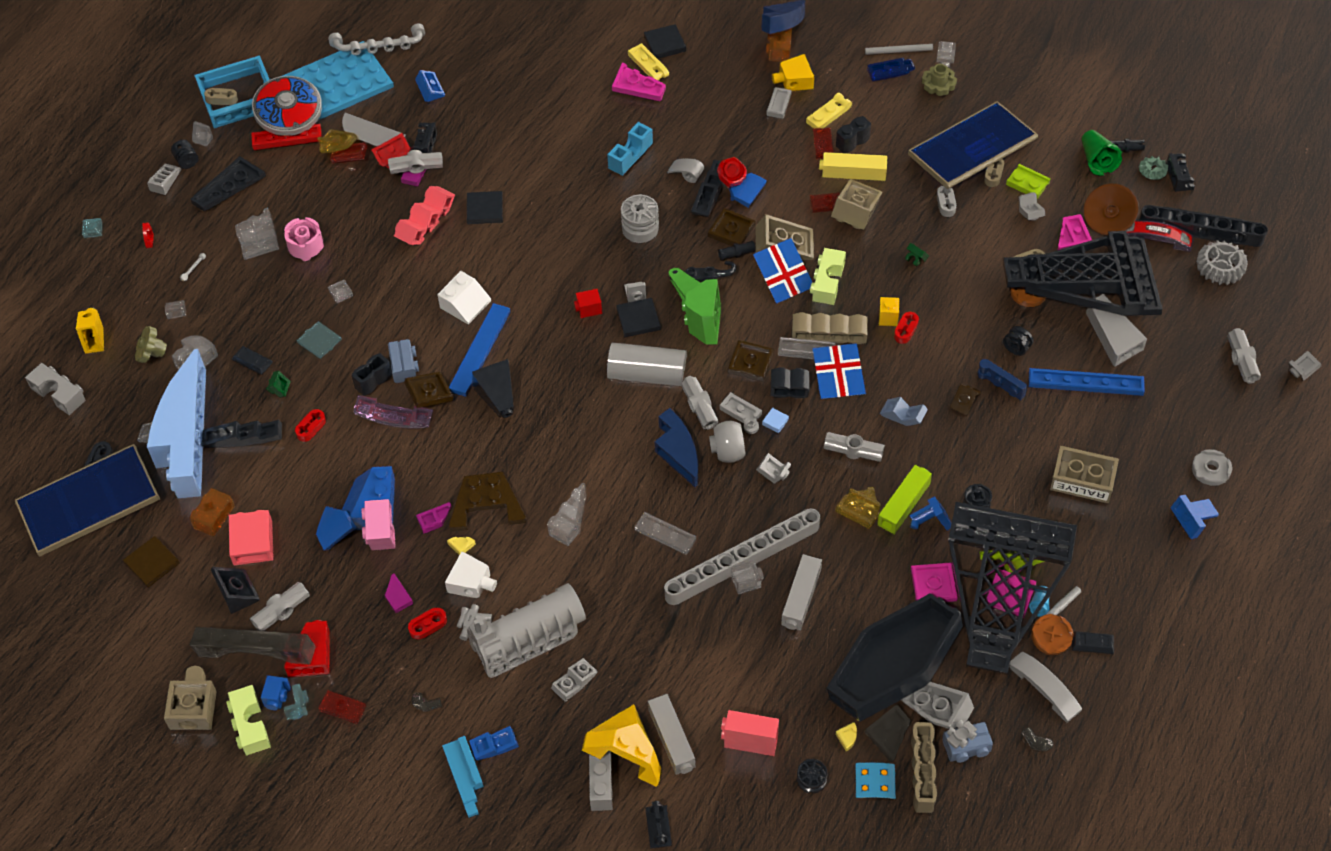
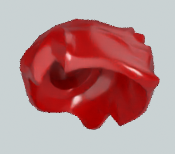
[717,157,747,188]

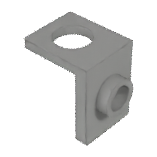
[624,282,646,302]

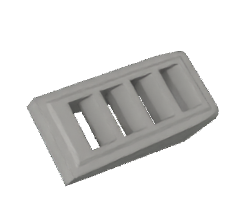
[147,163,181,195]

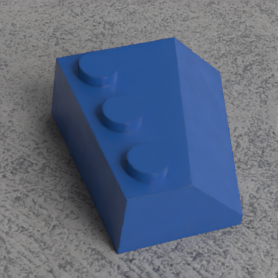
[342,466,395,530]

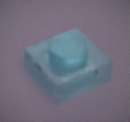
[82,218,102,238]

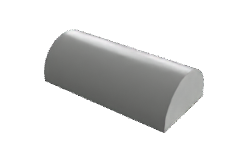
[607,342,687,386]

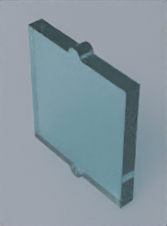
[297,321,342,359]

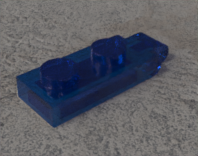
[867,58,915,81]

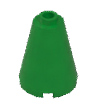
[1081,130,1122,176]

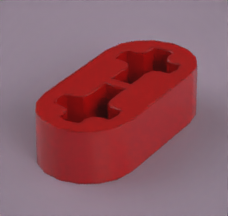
[894,312,919,344]
[295,409,326,442]

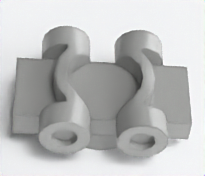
[946,720,977,749]

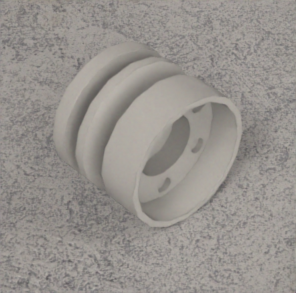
[621,194,659,243]

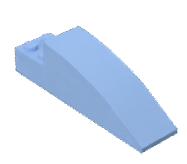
[147,349,206,498]

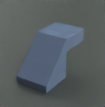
[880,397,928,426]

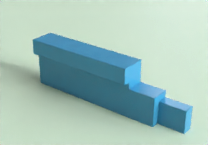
[442,736,483,818]

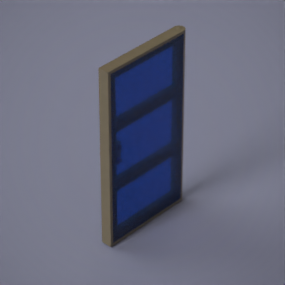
[908,101,1038,189]
[15,444,160,557]

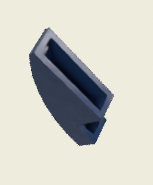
[762,0,805,34]
[655,408,698,487]

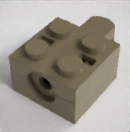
[164,666,217,730]

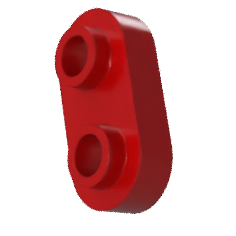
[408,608,447,639]

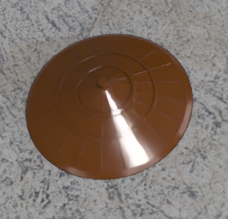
[1084,183,1139,235]

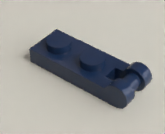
[978,359,1028,400]

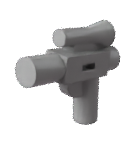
[457,604,492,641]

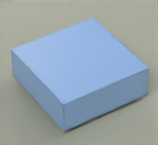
[762,408,789,433]

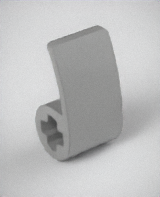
[667,159,704,183]

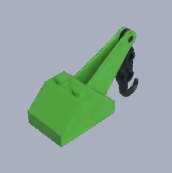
[669,261,737,345]

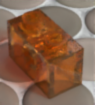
[766,28,792,62]
[190,488,235,537]

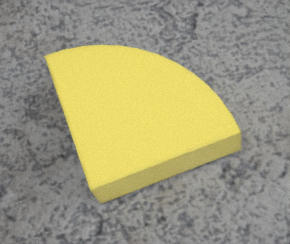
[447,537,476,555]
[836,723,857,751]

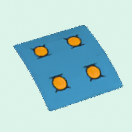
[856,763,896,799]

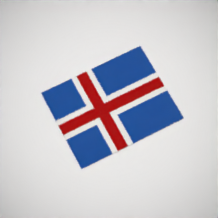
[753,238,812,303]
[812,343,866,399]

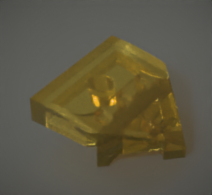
[317,129,357,153]
[835,487,881,529]

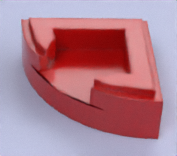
[142,223,154,248]

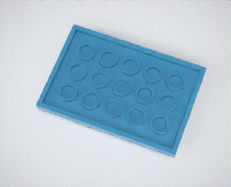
[280,41,394,120]

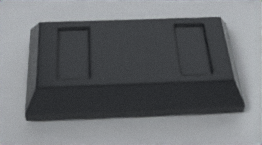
[232,346,273,375]
[1072,631,1114,654]

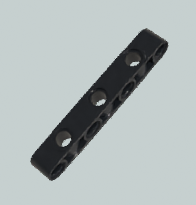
[1139,205,1268,247]

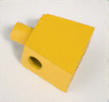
[772,54,814,91]
[76,308,104,354]

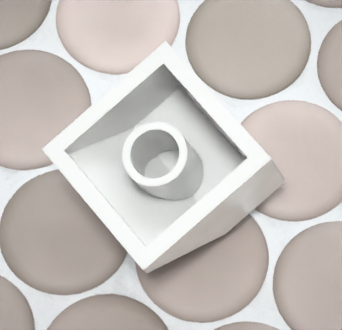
[438,271,491,325]

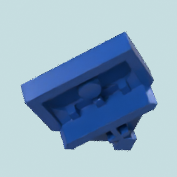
[729,173,767,208]
[316,506,356,550]

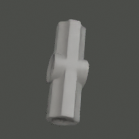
[1227,328,1261,384]
[824,432,885,462]
[250,582,310,633]

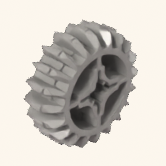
[1196,240,1248,286]

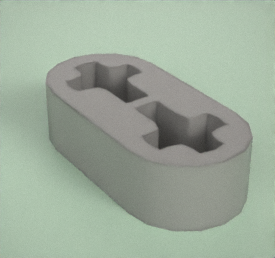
[937,186,956,217]

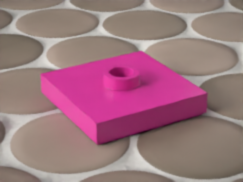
[911,563,957,602]
[986,569,1037,618]

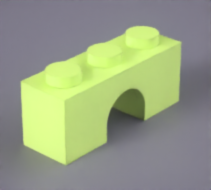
[810,248,846,305]
[226,685,271,755]

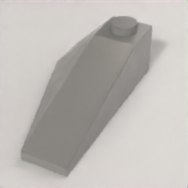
[901,682,974,729]

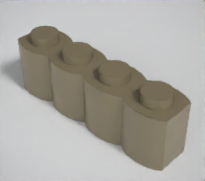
[792,312,867,344]
[911,722,937,813]

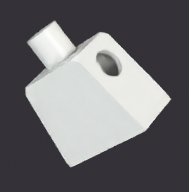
[445,552,497,598]

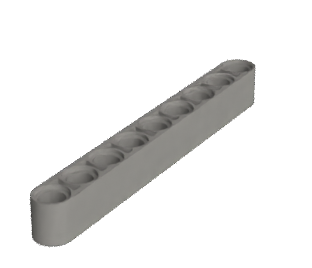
[664,509,820,605]

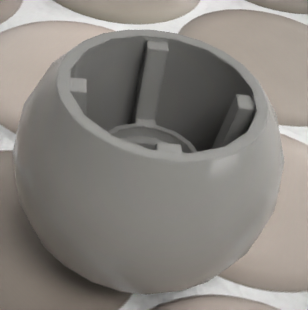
[709,421,745,463]

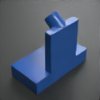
[1171,495,1219,539]
[910,496,952,530]

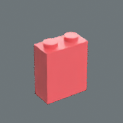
[229,510,273,565]
[721,710,779,756]

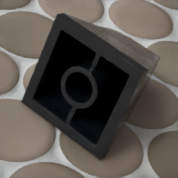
[472,359,514,418]

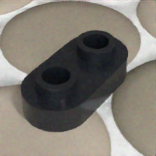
[84,441,113,478]

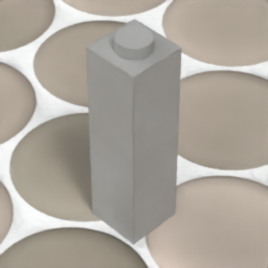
[781,554,822,630]
[648,694,695,775]

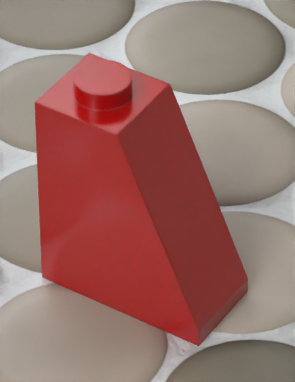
[285,620,330,678]

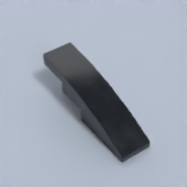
[691,160,724,217]
[202,420,282,448]

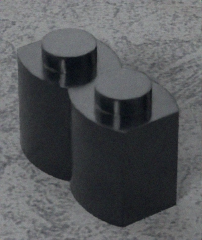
[836,116,871,153]
[351,353,392,396]
[770,367,809,398]

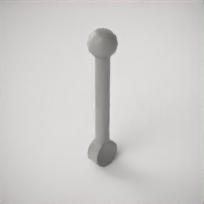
[180,253,206,281]

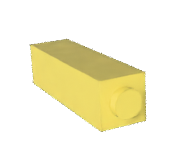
[819,152,887,181]

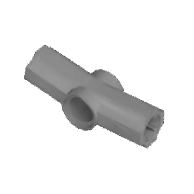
[388,150,443,174]
[681,376,718,430]

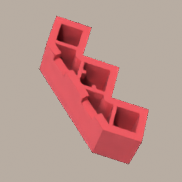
[394,186,455,245]

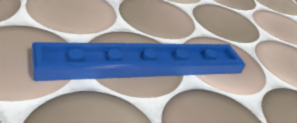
[449,303,511,397]
[1029,368,1145,396]

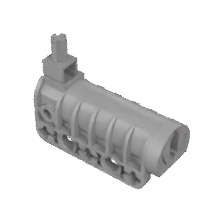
[467,583,586,678]

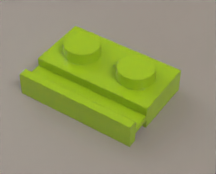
[1006,164,1051,199]

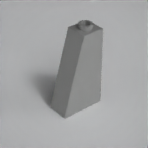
[1086,294,1147,366]

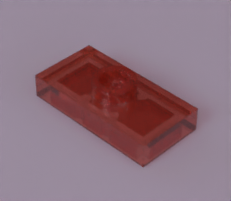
[813,128,833,159]
[330,142,367,163]
[810,192,841,213]
[319,690,366,724]

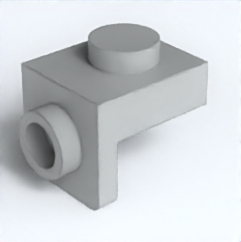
[1018,192,1045,220]
[1289,351,1321,381]
[756,453,791,484]

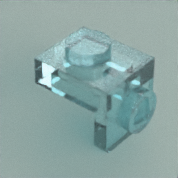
[284,684,309,720]

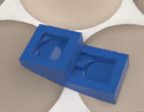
[469,726,519,760]

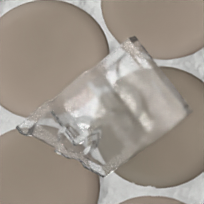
[235,208,279,260]

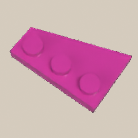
[612,62,666,101]

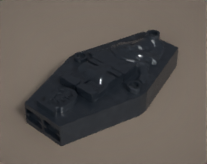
[827,593,963,722]

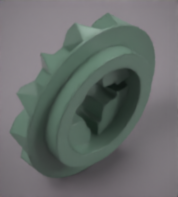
[1139,156,1168,180]

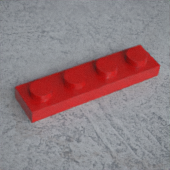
[251,124,322,150]

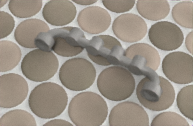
[328,23,425,55]

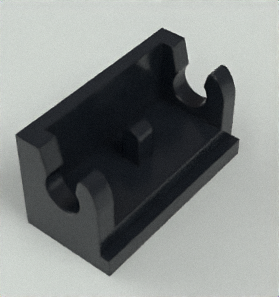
[411,122,437,153]
[1166,153,1195,192]

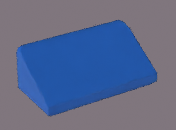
[415,70,445,102]

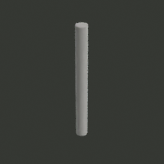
[865,44,933,55]

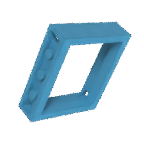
[195,56,270,128]

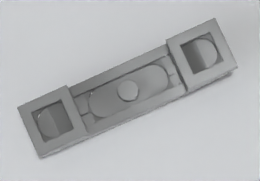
[1009,652,1082,723]

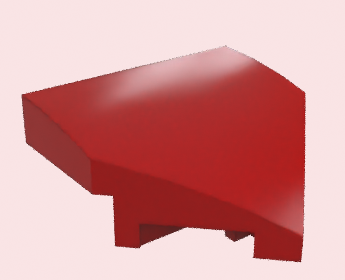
[372,133,411,168]

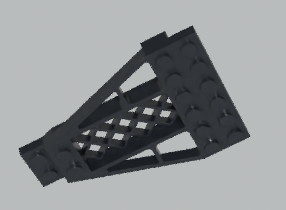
[1003,231,1163,316]
[948,502,1077,674]

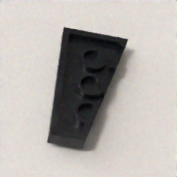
[190,156,266,211]

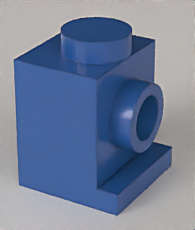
[261,675,291,710]

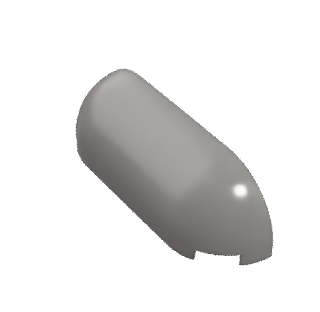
[342,113,406,146]

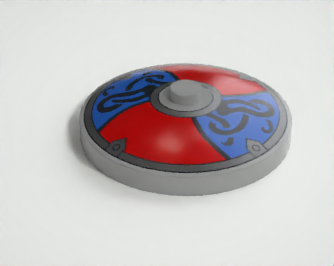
[252,76,322,136]

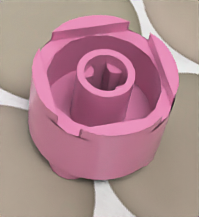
[284,218,324,261]

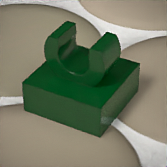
[905,243,929,266]
[266,371,291,398]

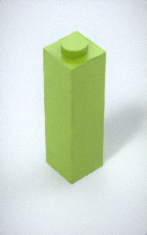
[878,465,932,535]

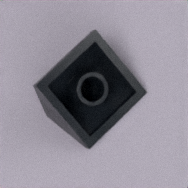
[211,567,260,614]

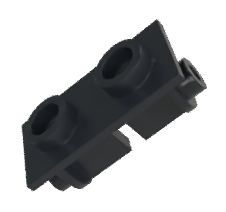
[645,801,672,849]

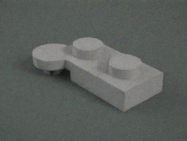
[720,392,762,434]

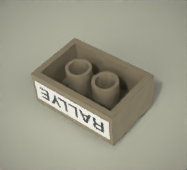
[1050,446,1119,503]

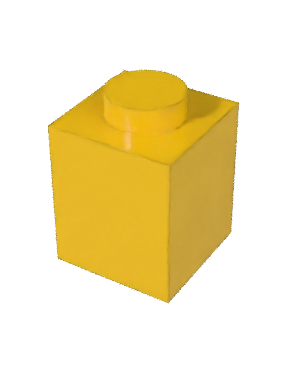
[879,297,899,326]

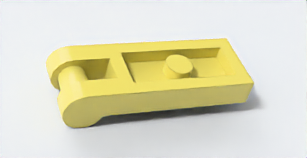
[628,43,669,81]
[806,93,852,132]

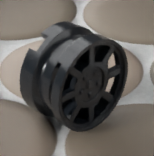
[1003,326,1033,356]
[963,484,992,508]
[797,759,827,793]

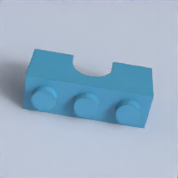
[607,122,653,176]

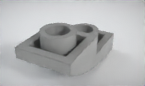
[551,658,597,702]

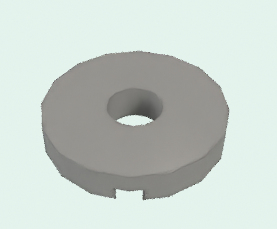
[1192,450,1232,486]

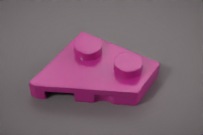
[1058,214,1092,250]

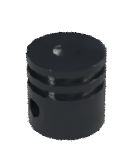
[171,140,199,169]

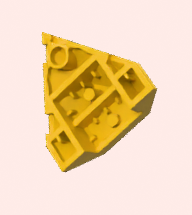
[582,704,661,787]

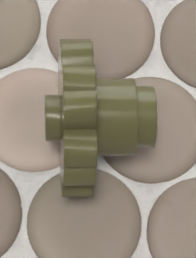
[922,64,957,96]
[135,326,167,363]

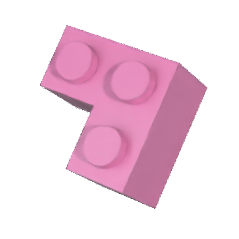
[362,499,395,550]

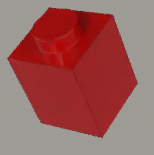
[574,289,602,318]

